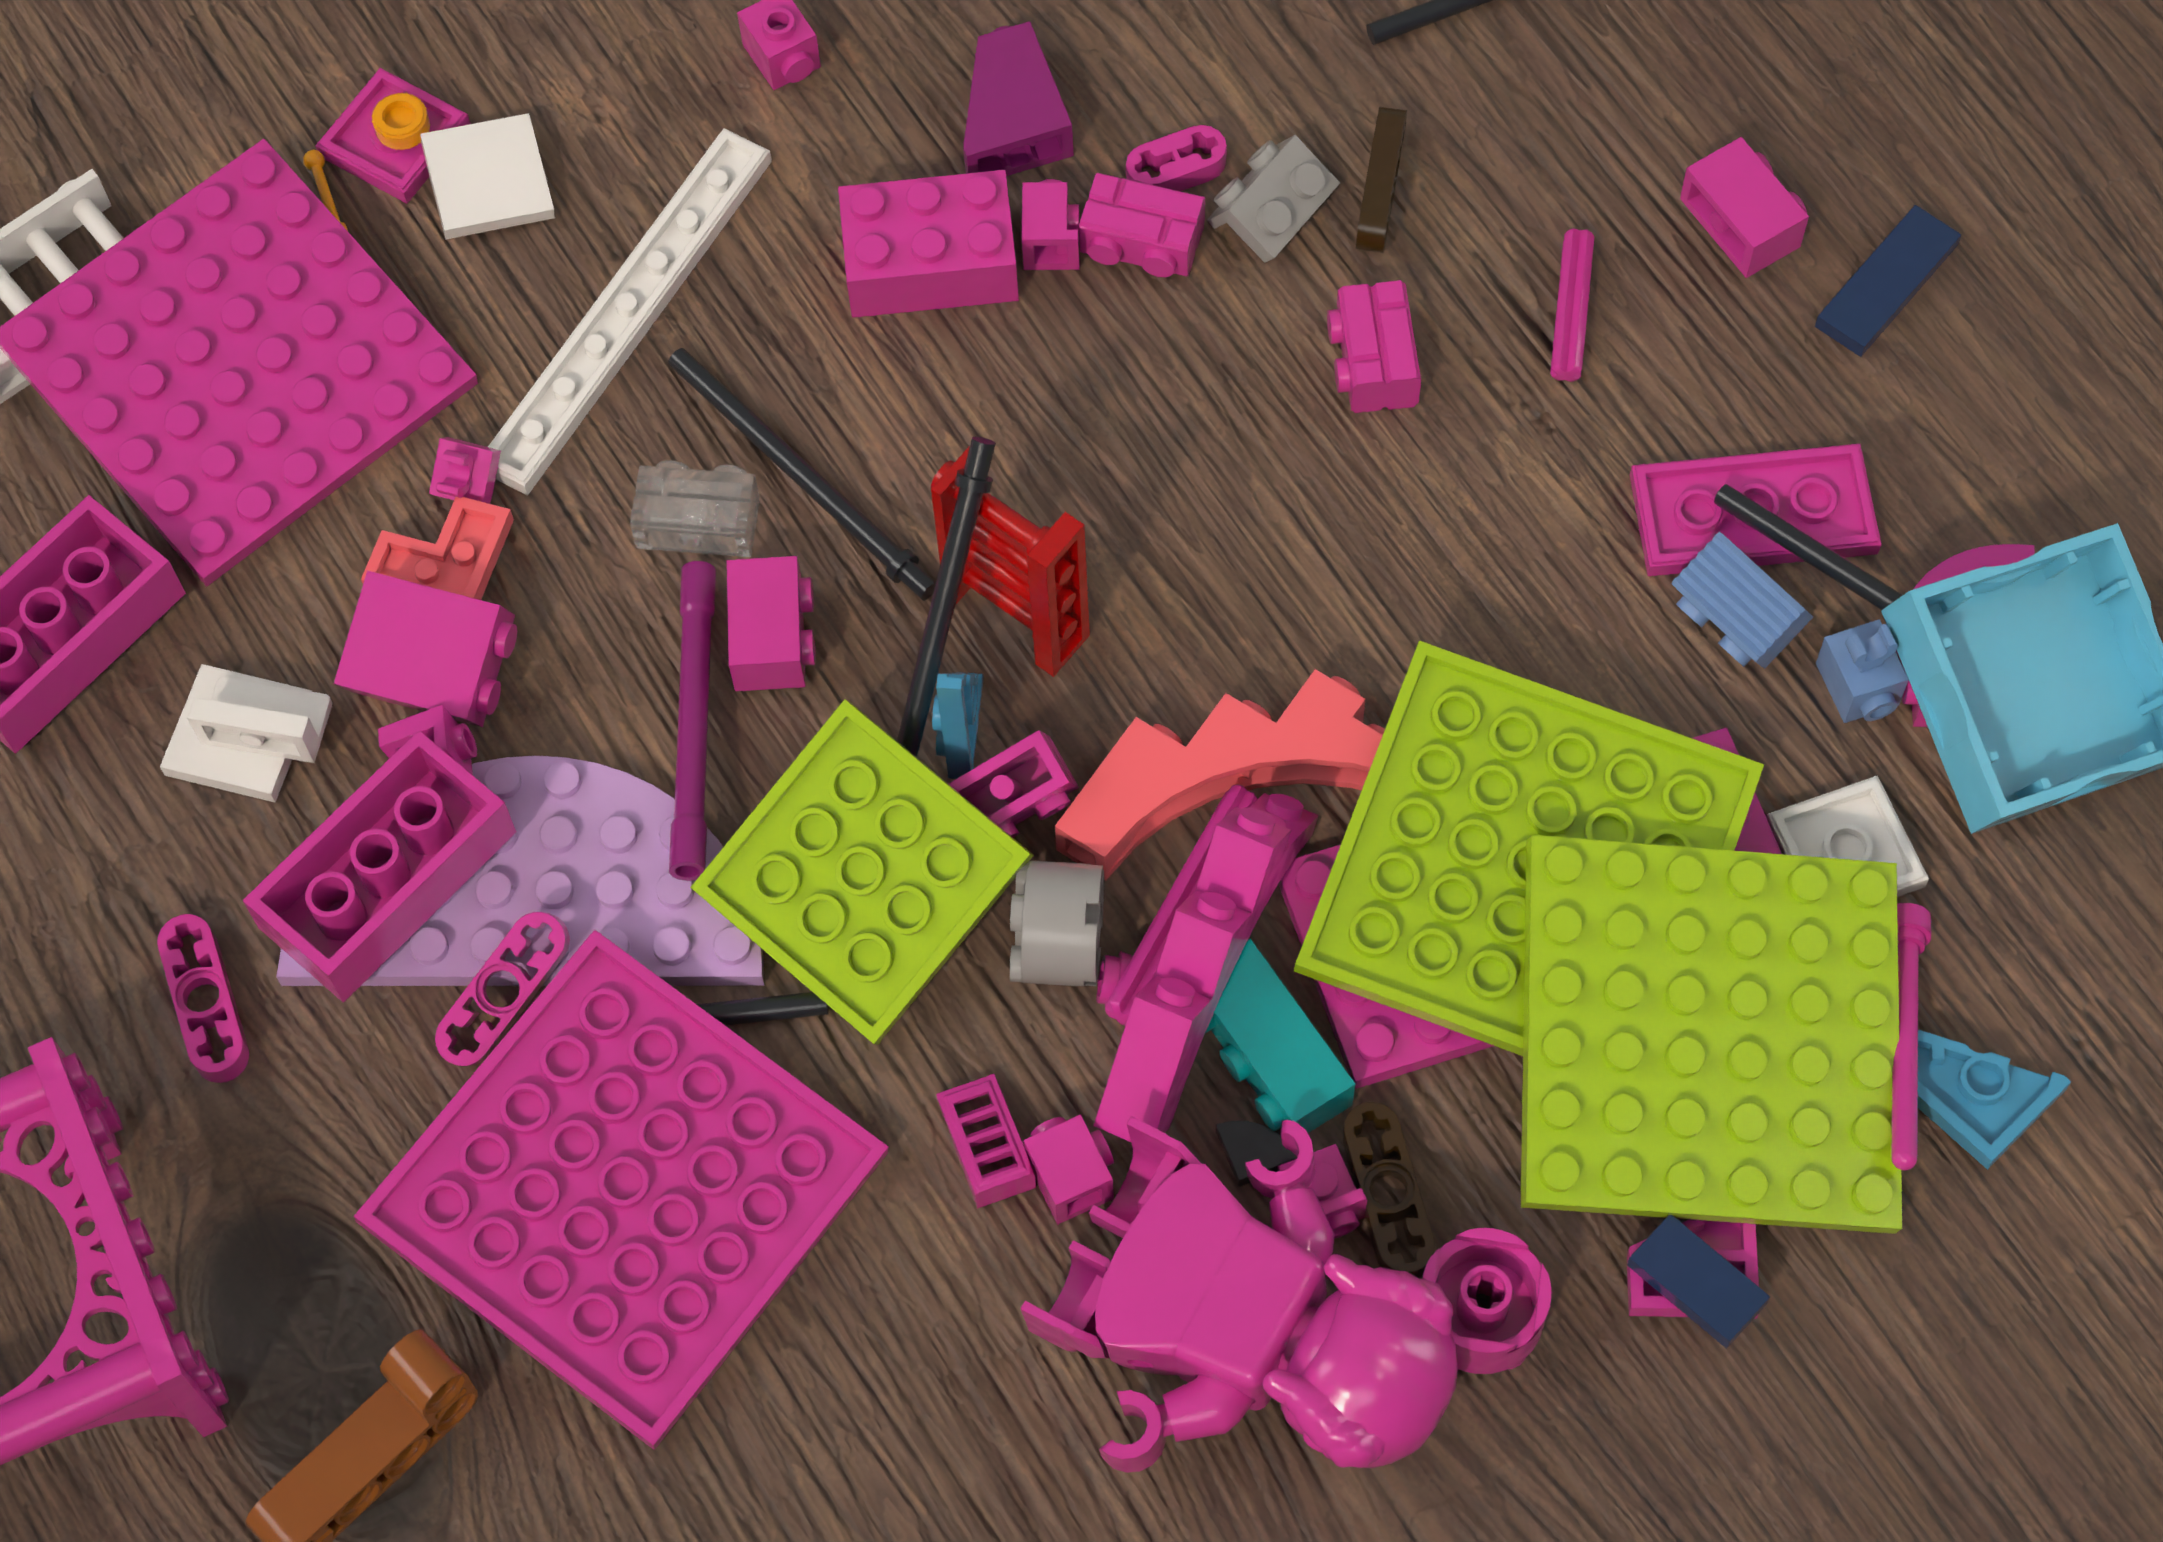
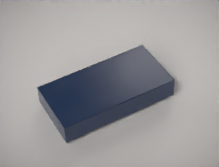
[1627,1215,1770,1349]

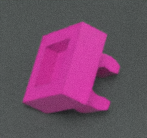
[429,437,501,504]

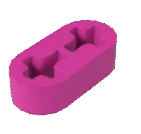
[1126,125,1227,192]

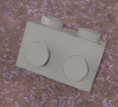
[1207,135,1340,263]

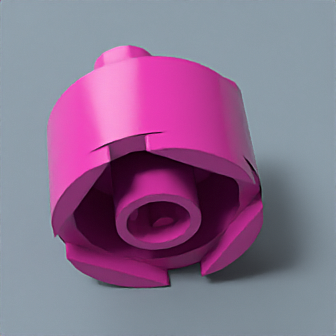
[1422,1228,1551,1374]

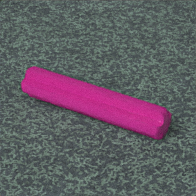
[1550,228,1595,382]

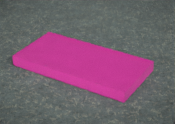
[1630,444,1881,576]

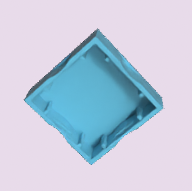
[1881,523,2163,834]

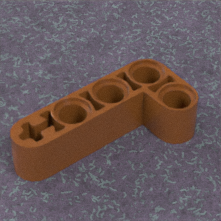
[246,1329,478,1542]

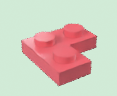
[361,497,514,600]

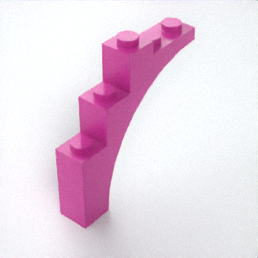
[1093,793,1319,1142]

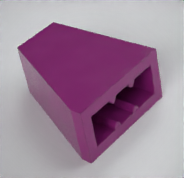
[963,21,1074,176]

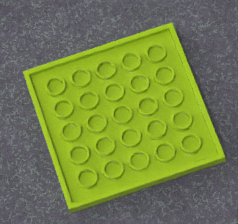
[1294,640,1764,1056]
[1521,835,1902,1234]

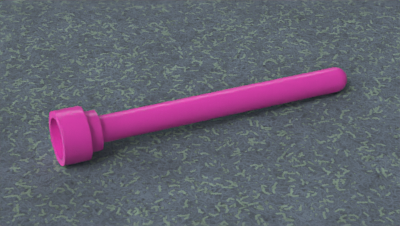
[1891,903,1931,1170]

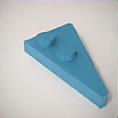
[932,672,984,779]
[1918,1030,2071,1170]

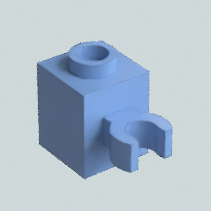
[1816,619,1909,723]

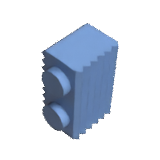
[1671,532,1813,669]

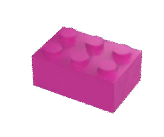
[838,170,1019,318]

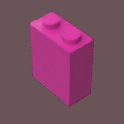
[334,570,517,727]

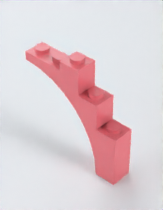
[1055,669,1385,881]

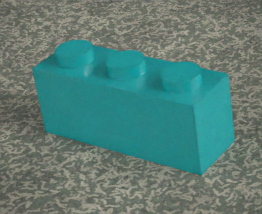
[1205,939,1356,1133]

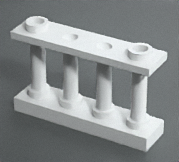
[0,169,123,404]

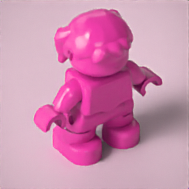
[1020,1116,1458,1473]

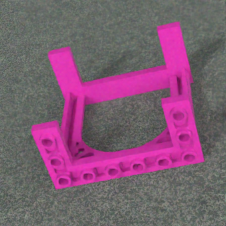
[0,1037,229,1465]

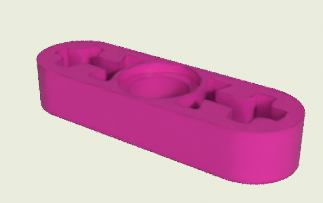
[435,912,570,1066]
[157,914,249,1083]

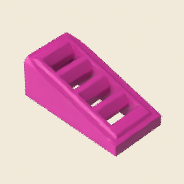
[936,1074,1036,1209]

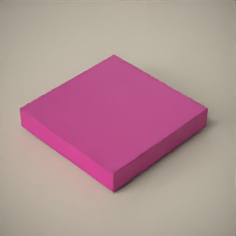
[315,68,471,204]

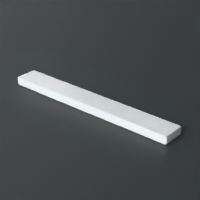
[488,128,772,496]

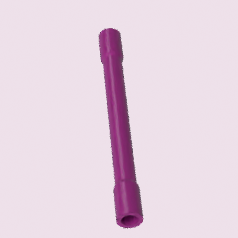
[669,561,716,881]

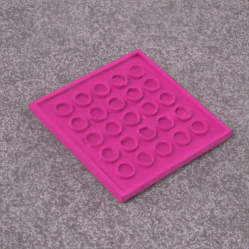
[0,139,478,587]
[354,929,889,1450]

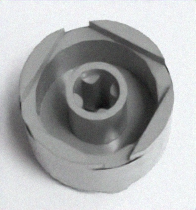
[1010,861,1104,987]

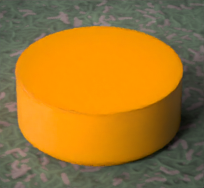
[372,93,430,150]

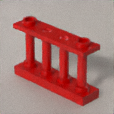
[931,446,1090,677]

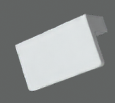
[187,677,332,763]

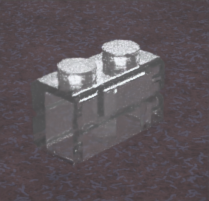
[630,460,760,557]

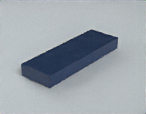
[1814,205,1962,357]

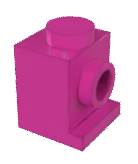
[1022,179,1080,270]

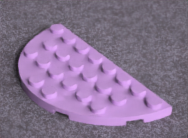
[276,756,764,986]

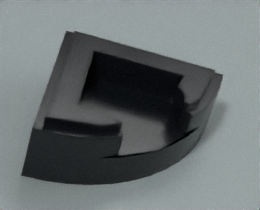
[1216,1121,1297,1187]

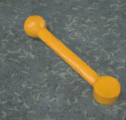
[303,149,348,231]

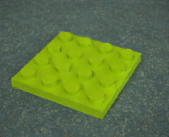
[690,699,1034,1044]

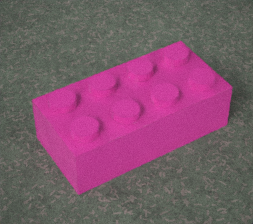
[0,495,186,754]
[242,730,516,1003]

